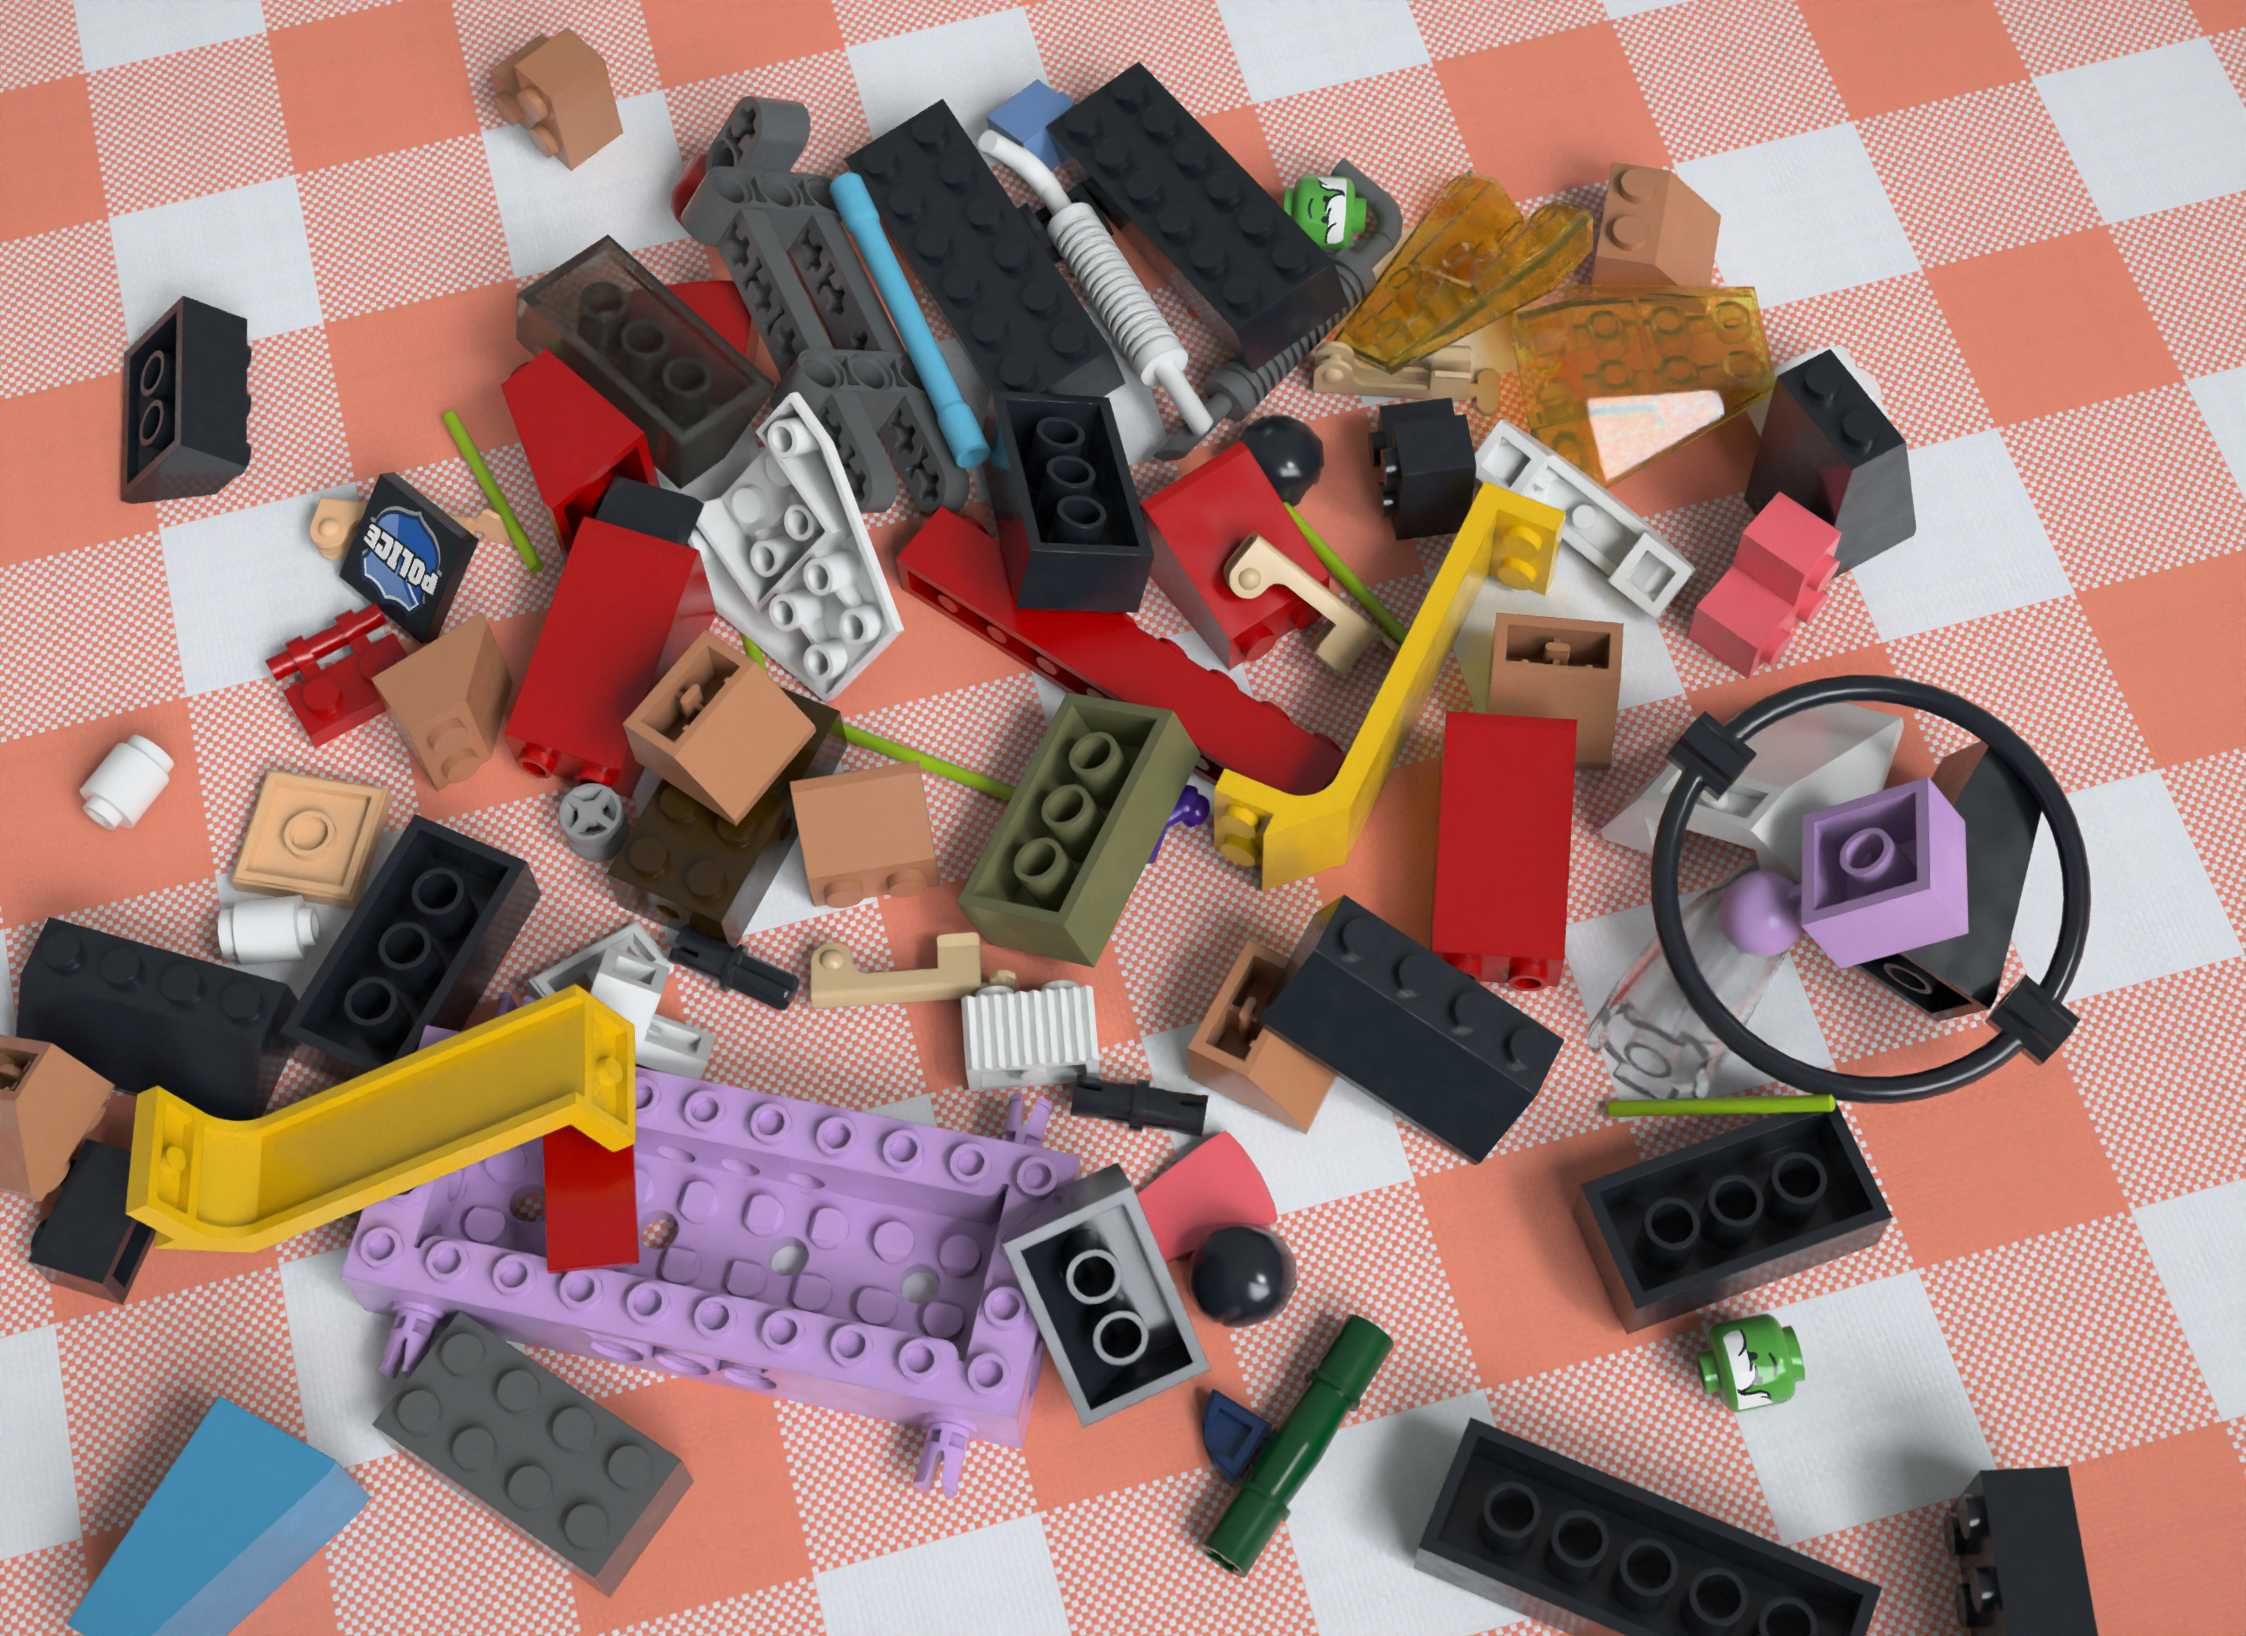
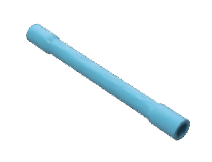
[829,173,991,468]

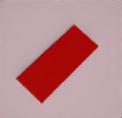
[543,1125,640,1274]

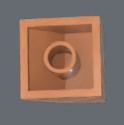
[1588,162,1721,316]
[371,613,513,792]
[790,760,941,908]

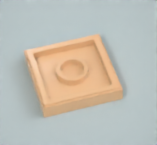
[230,769,393,910]

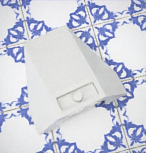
[686,392,904,703]
[1601,702,1904,884]

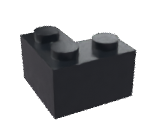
[1368,397,1477,541]

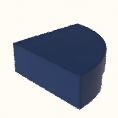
[1203,1388,1272,1488]

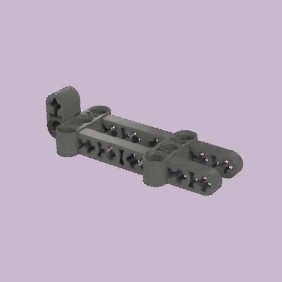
[681,96,970,513]

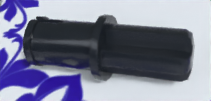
[669,924,799,1011]

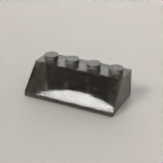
[516,235,774,490]

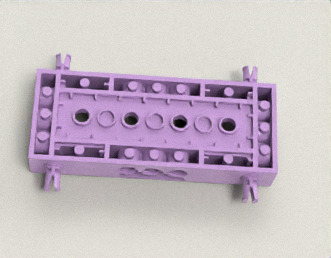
[340,992,1082,1497]

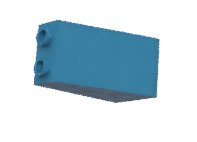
[67,1396,371,1636]

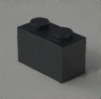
[28,1139,156,1305]

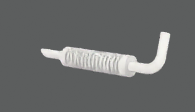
[978,130,1213,438]

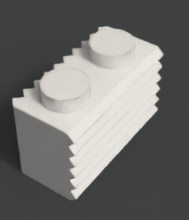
[961,980,1101,1091]

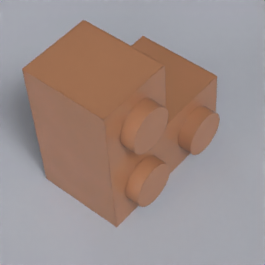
[490,27,623,171]

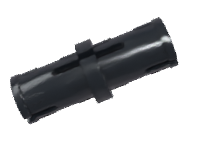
[1070,1074,1209,1138]

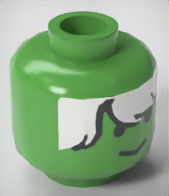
[1284,174,1367,252]
[1696,1314,1805,1413]

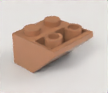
[1486,612,1624,770]
[623,630,816,826]
[1187,939,1337,1135]
[0,1035,115,1202]

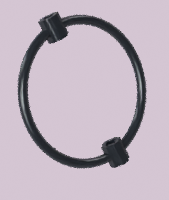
[1651,675,2091,1104]

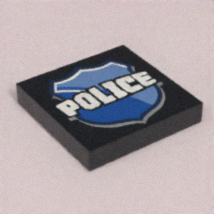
[339,472,479,644]

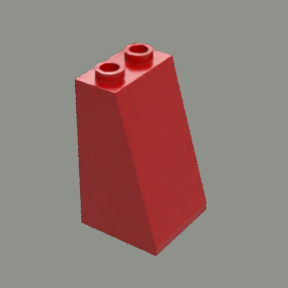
[504,516,717,799]
[1429,711,1577,991]

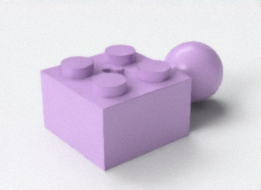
[1719,777,1968,969]

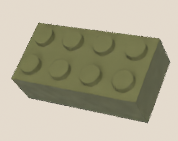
[956,692,1201,967]

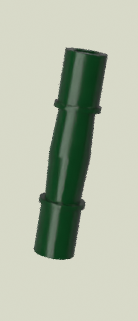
[1198,1314,1394,1578]

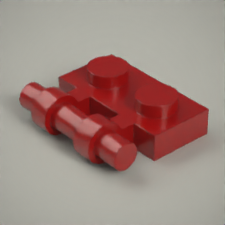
[265,603,408,749]

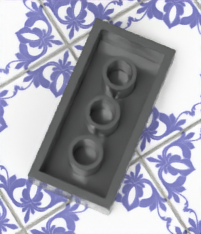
[372,1311,694,1598]

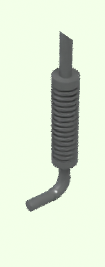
[1153,158,1403,461]

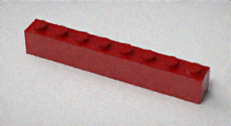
[896,506,1346,796]

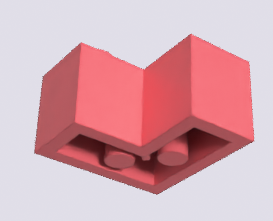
[1688,491,1842,679]

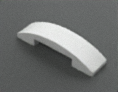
[1475,419,1696,619]

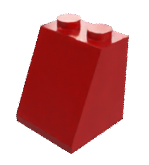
[501,348,660,564]
[1140,441,1330,671]

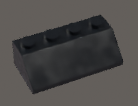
[1255,895,1564,1165]
[16,917,298,1121]

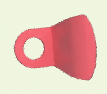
[1137,1131,1278,1263]

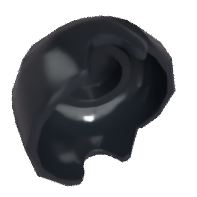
[1235,414,1324,507]
[1188,1223,1297,1328]

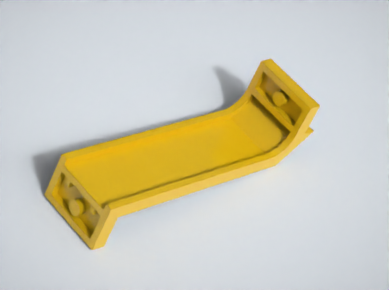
[1214,481,1566,892]
[125,984,636,1253]

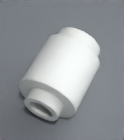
[80,735,174,830]
[218,895,320,965]

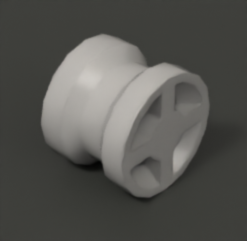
[558,783,630,862]

